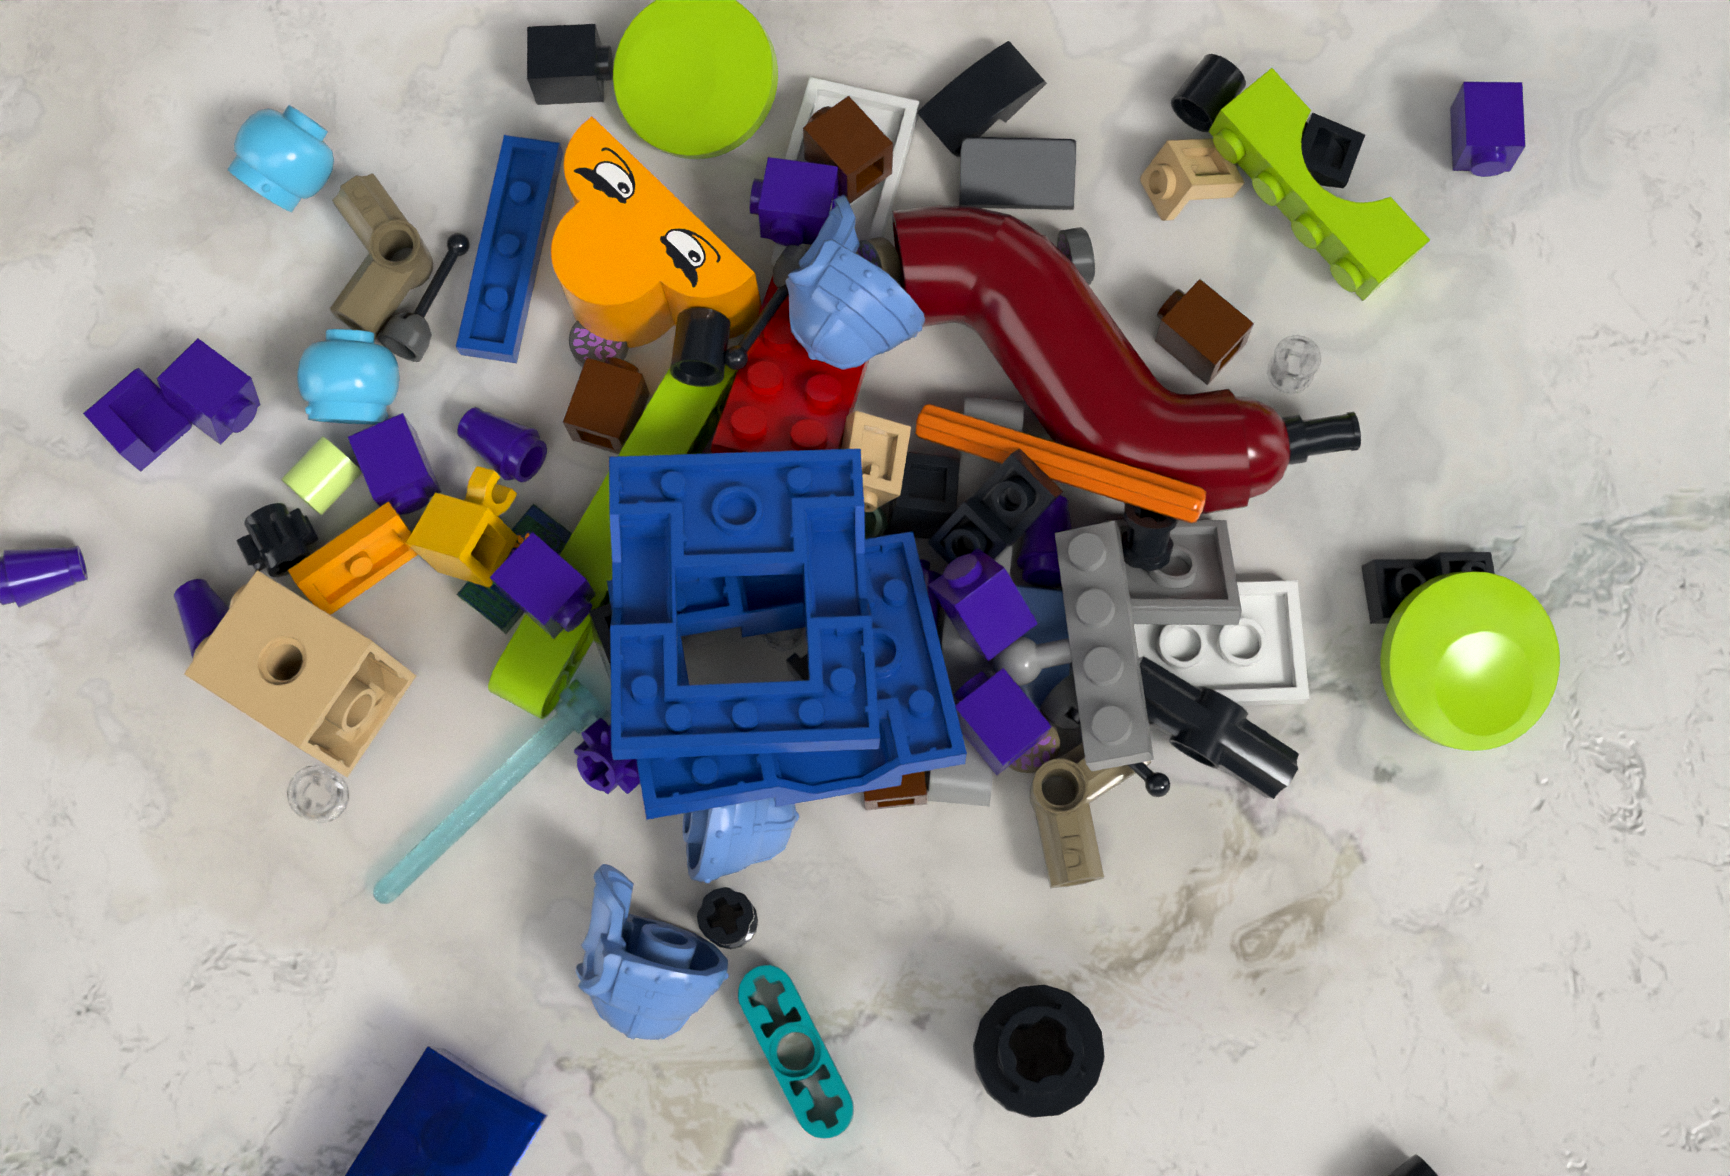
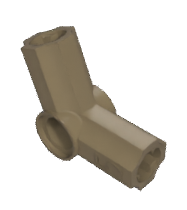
[330,173,433,340]
[1030,743,1151,889]

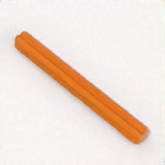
[915,404,1206,523]

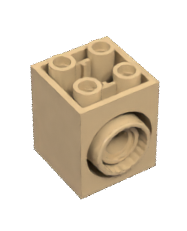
[184,570,416,777]

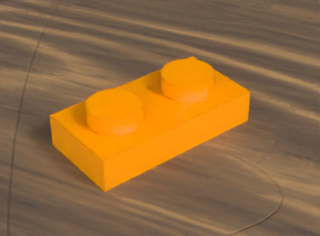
[288,501,418,615]

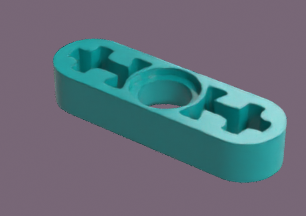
[738,965,854,1139]

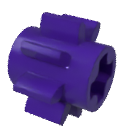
[574,717,640,794]

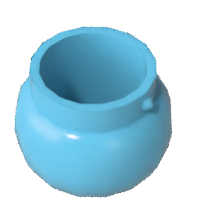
[228,105,334,212]
[297,329,400,425]

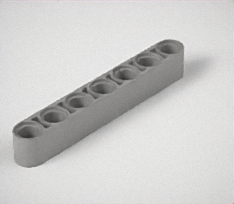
[928,397,1025,807]

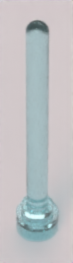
[373,679,610,904]

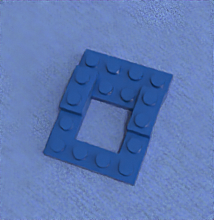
[609,449,880,760]
[607,531,967,820]

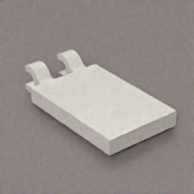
[771,77,919,266]
[1134,580,1310,706]

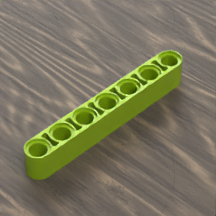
[488,364,738,719]

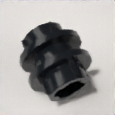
[973,985,1105,1118]

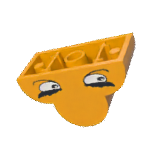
[551,116,762,348]

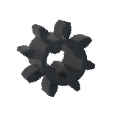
[236,503,318,577]

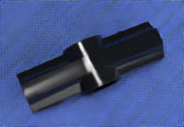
[1139,656,1299,799]

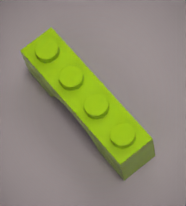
[1208,68,1430,301]

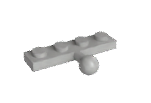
[993,520,1154,772]

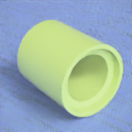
[281,436,362,516]

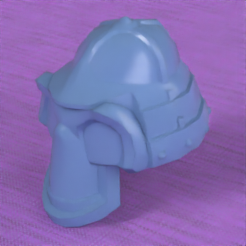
[786,194,925,370]
[683,798,799,884]
[576,864,729,1040]

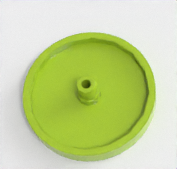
[613,0,778,159]
[1380,571,1560,751]

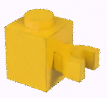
[406,466,519,588]

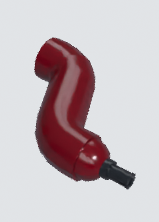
[892,205,1361,514]

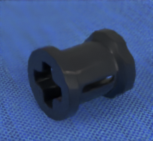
[1121,503,1179,571]
[697,887,758,950]

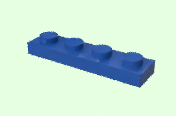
[456,135,563,364]

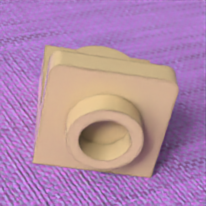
[1140,139,1245,221]
[841,411,911,512]

